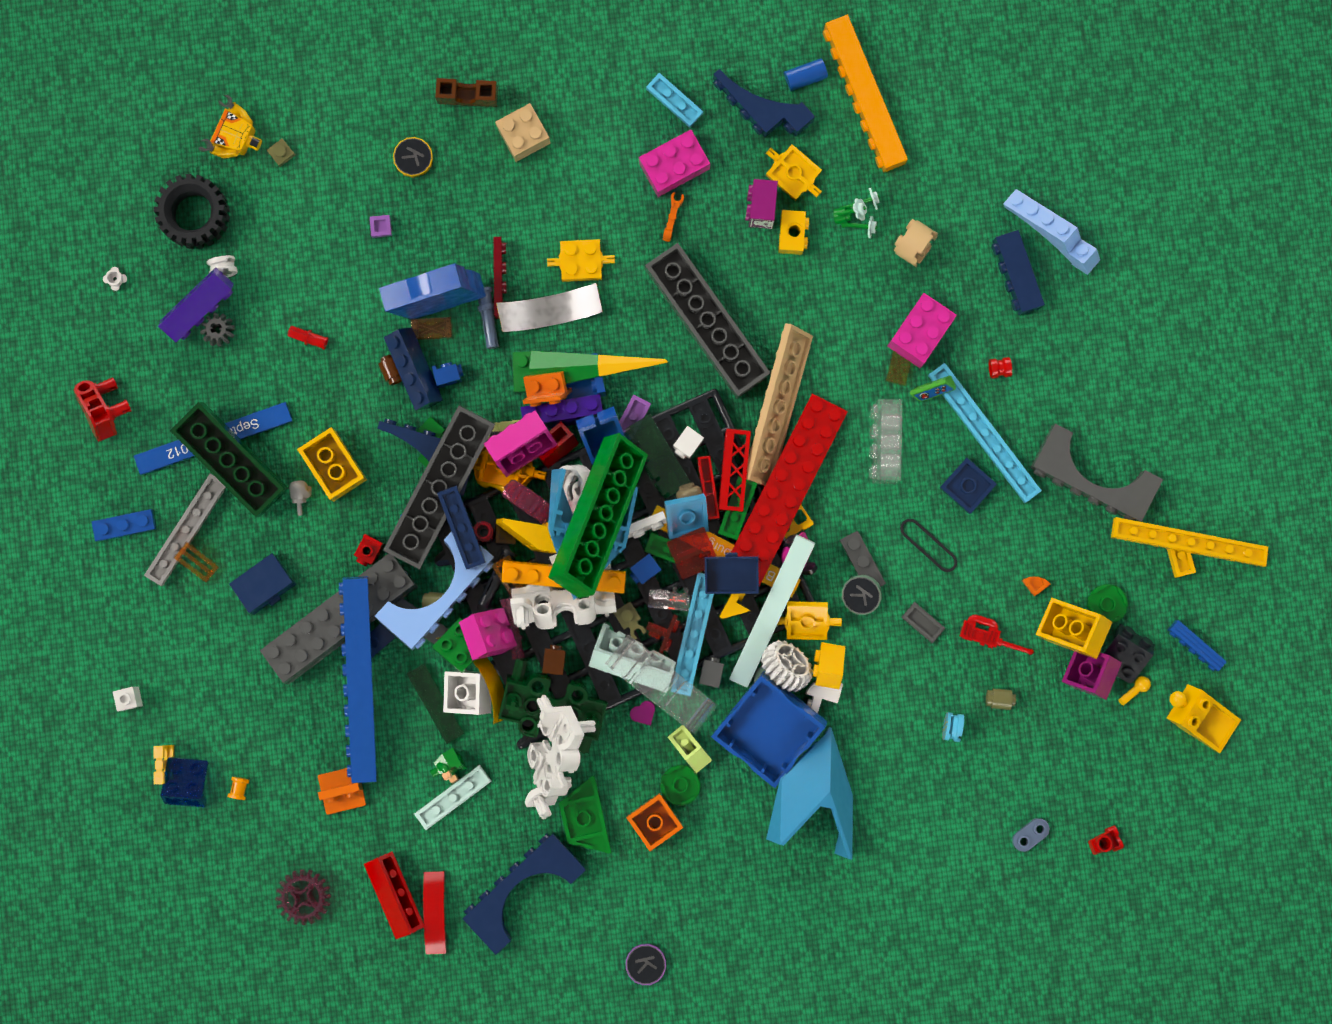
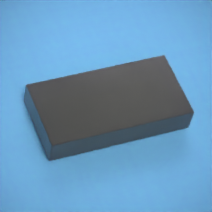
[901,602,945,643]

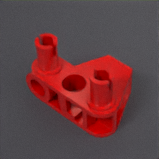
[73,377,132,442]

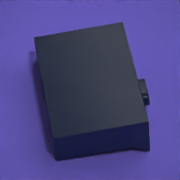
[705,552,759,594]
[229,553,296,615]

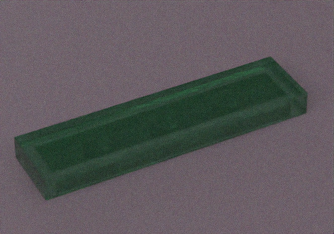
[407,664,465,744]

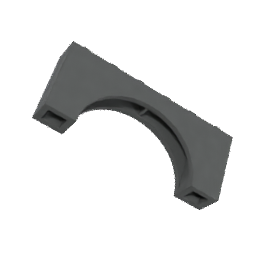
[1030,424,1163,522]

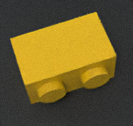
[812,642,845,689]

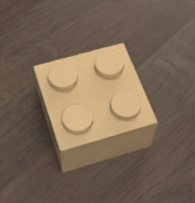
[495,103,550,162]

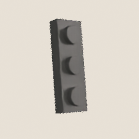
[839,531,886,587]

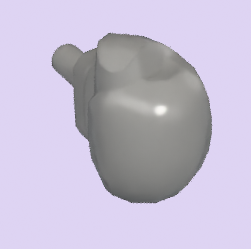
[289,480,312,516]

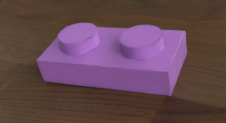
[619,394,651,439]

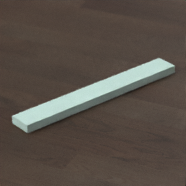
[729,534,815,688]

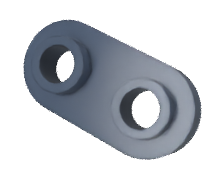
[1012,818,1050,852]

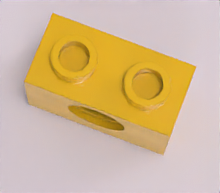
[778,210,809,255]

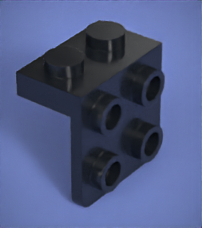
[1104,624,1155,683]

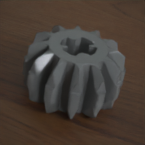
[200,313,235,347]

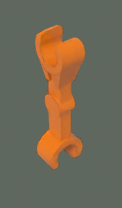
[663,192,684,242]

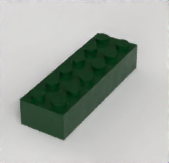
[170,402,289,517]

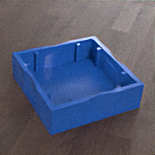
[379,263,486,320]
[711,671,828,788]

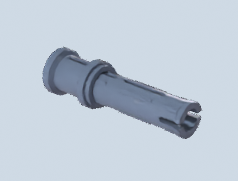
[477,287,499,349]

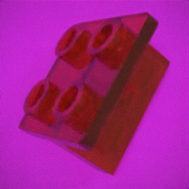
[667,527,716,579]
[646,614,680,654]

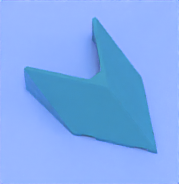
[548,468,638,600]
[766,727,853,860]

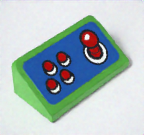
[910,375,956,401]

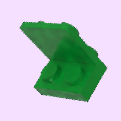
[433,618,475,673]

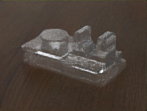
[648,587,690,611]

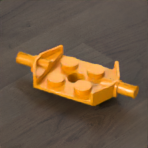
[473,446,547,492]

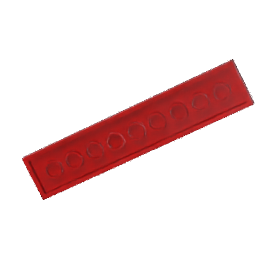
[731,394,848,586]

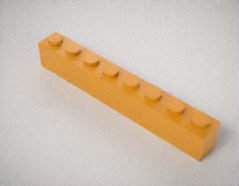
[823,14,908,173]

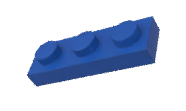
[91,509,156,542]

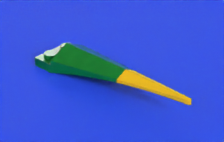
[513,351,668,393]

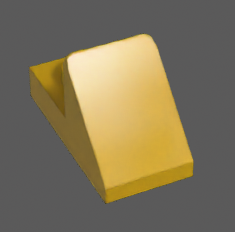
[719,594,751,619]

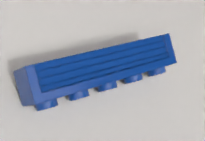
[1168,620,1226,672]

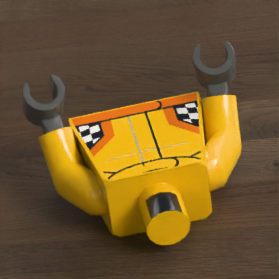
[199,95,262,159]

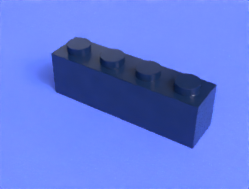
[992,230,1045,315]
[384,328,443,411]

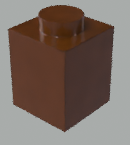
[542,645,566,675]

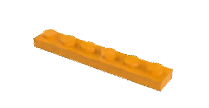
[502,560,626,593]

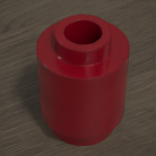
[473,521,494,543]

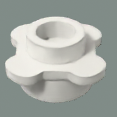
[103,267,127,291]

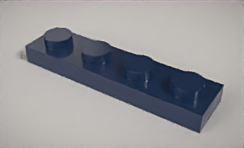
[437,486,486,570]

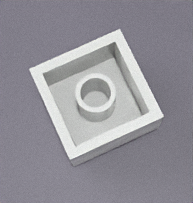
[443,670,491,715]

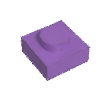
[369,215,392,238]

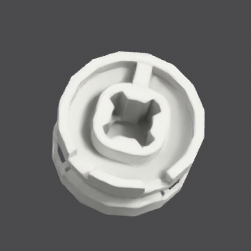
[207,255,238,277]

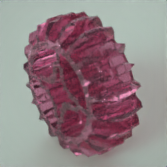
[502,480,550,523]
[275,869,331,925]

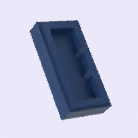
[370,623,396,658]

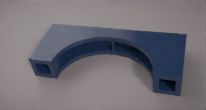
[463,832,587,955]

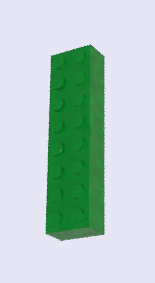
[548,433,648,598]

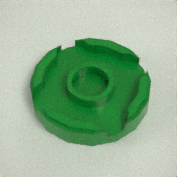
[1087,584,1128,623]
[660,765,701,806]

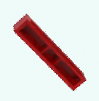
[697,456,720,520]

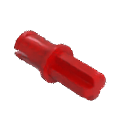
[288,326,328,350]

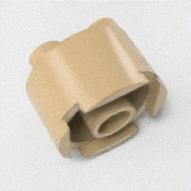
[894,219,938,267]

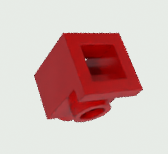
[354,534,385,567]

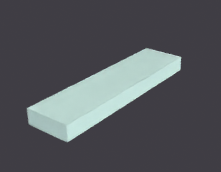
[414,765,491,830]

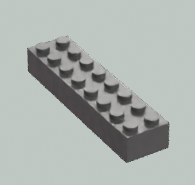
[645,243,771,399]
[383,405,496,569]
[260,554,418,685]

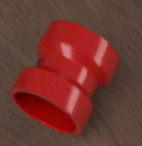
[988,357,1012,379]

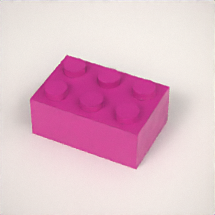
[639,130,710,197]
[887,293,957,368]
[483,410,557,477]

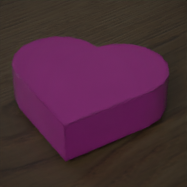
[630,701,655,726]

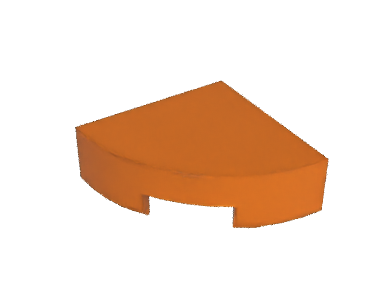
[1021,576,1051,596]

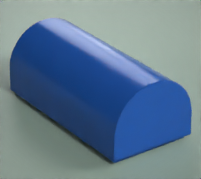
[783,58,828,92]

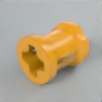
[227,777,250,800]

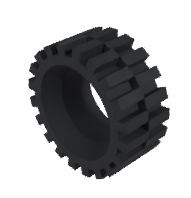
[154,174,230,249]

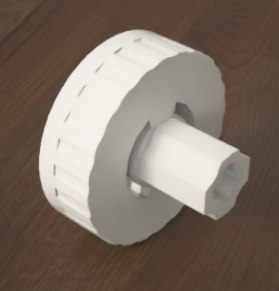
[560,465,590,514]

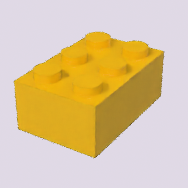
[297,427,367,502]
[1036,598,1112,659]

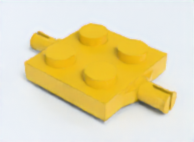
[766,145,822,201]
[547,239,615,282]
[777,601,842,640]

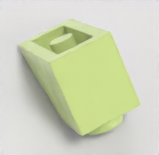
[668,725,712,773]

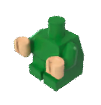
[430,748,467,784]

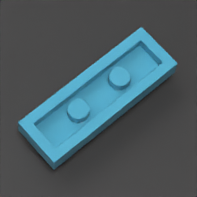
[646,73,703,128]

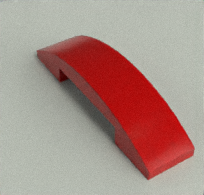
[423,871,447,954]

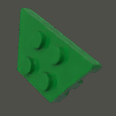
[559,775,611,854]

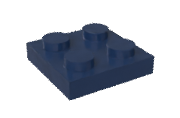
[940,458,997,514]

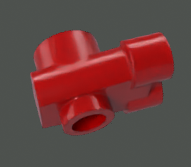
[1088,825,1124,855]

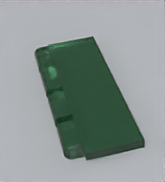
[625,414,691,496]

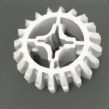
[761,640,813,692]

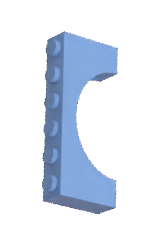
[375,531,494,651]

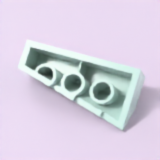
[589,623,676,692]

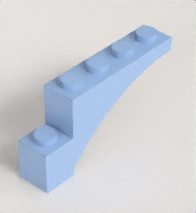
[1003,189,1100,275]

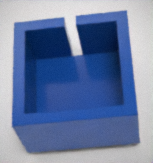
[576,406,626,464]

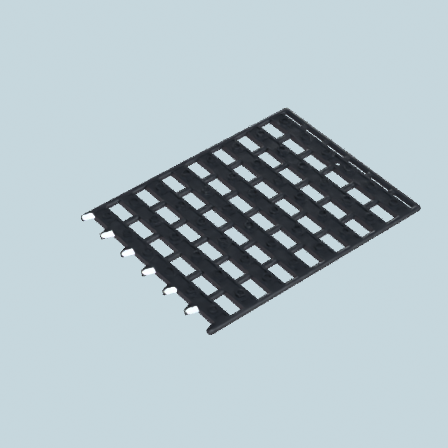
[434,388,815,749]

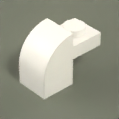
[805,681,843,713]

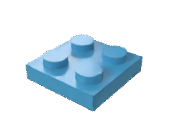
[664,494,709,539]

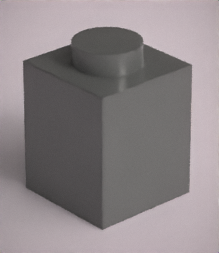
[699,657,724,688]

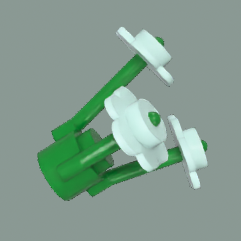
[833,188,880,239]

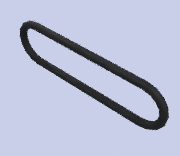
[900,519,957,572]

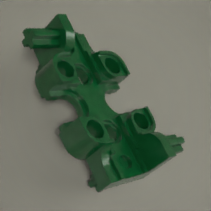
[498,658,607,754]

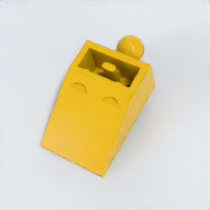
[496,518,556,554]
[1167,684,1241,754]

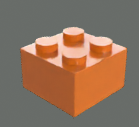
[626,793,683,851]

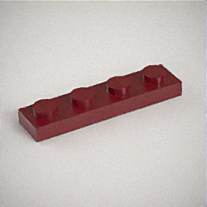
[493,237,507,319]

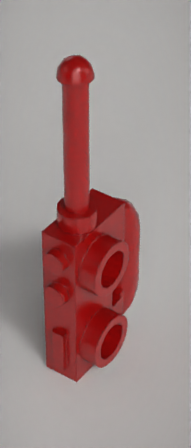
[959,615,1034,655]

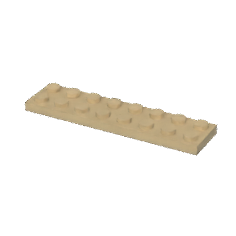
[746,323,813,487]

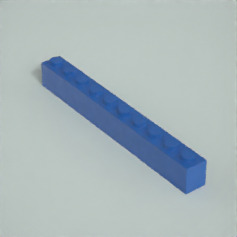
[339,576,377,783]

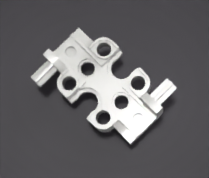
[510,563,617,629]
[525,695,596,820]

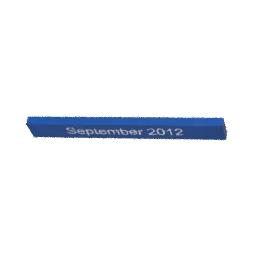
[134,402,293,475]

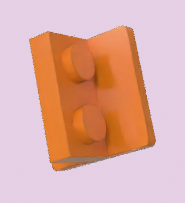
[522,371,572,407]
[318,768,366,815]

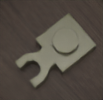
[613,602,646,640]

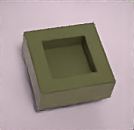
[267,138,295,167]

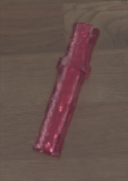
[500,597,525,660]

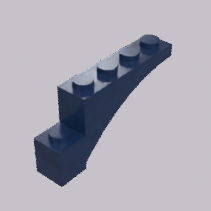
[713,69,815,138]
[377,418,471,496]

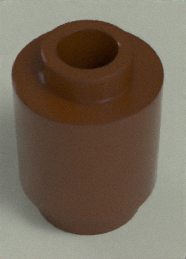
[378,354,402,386]

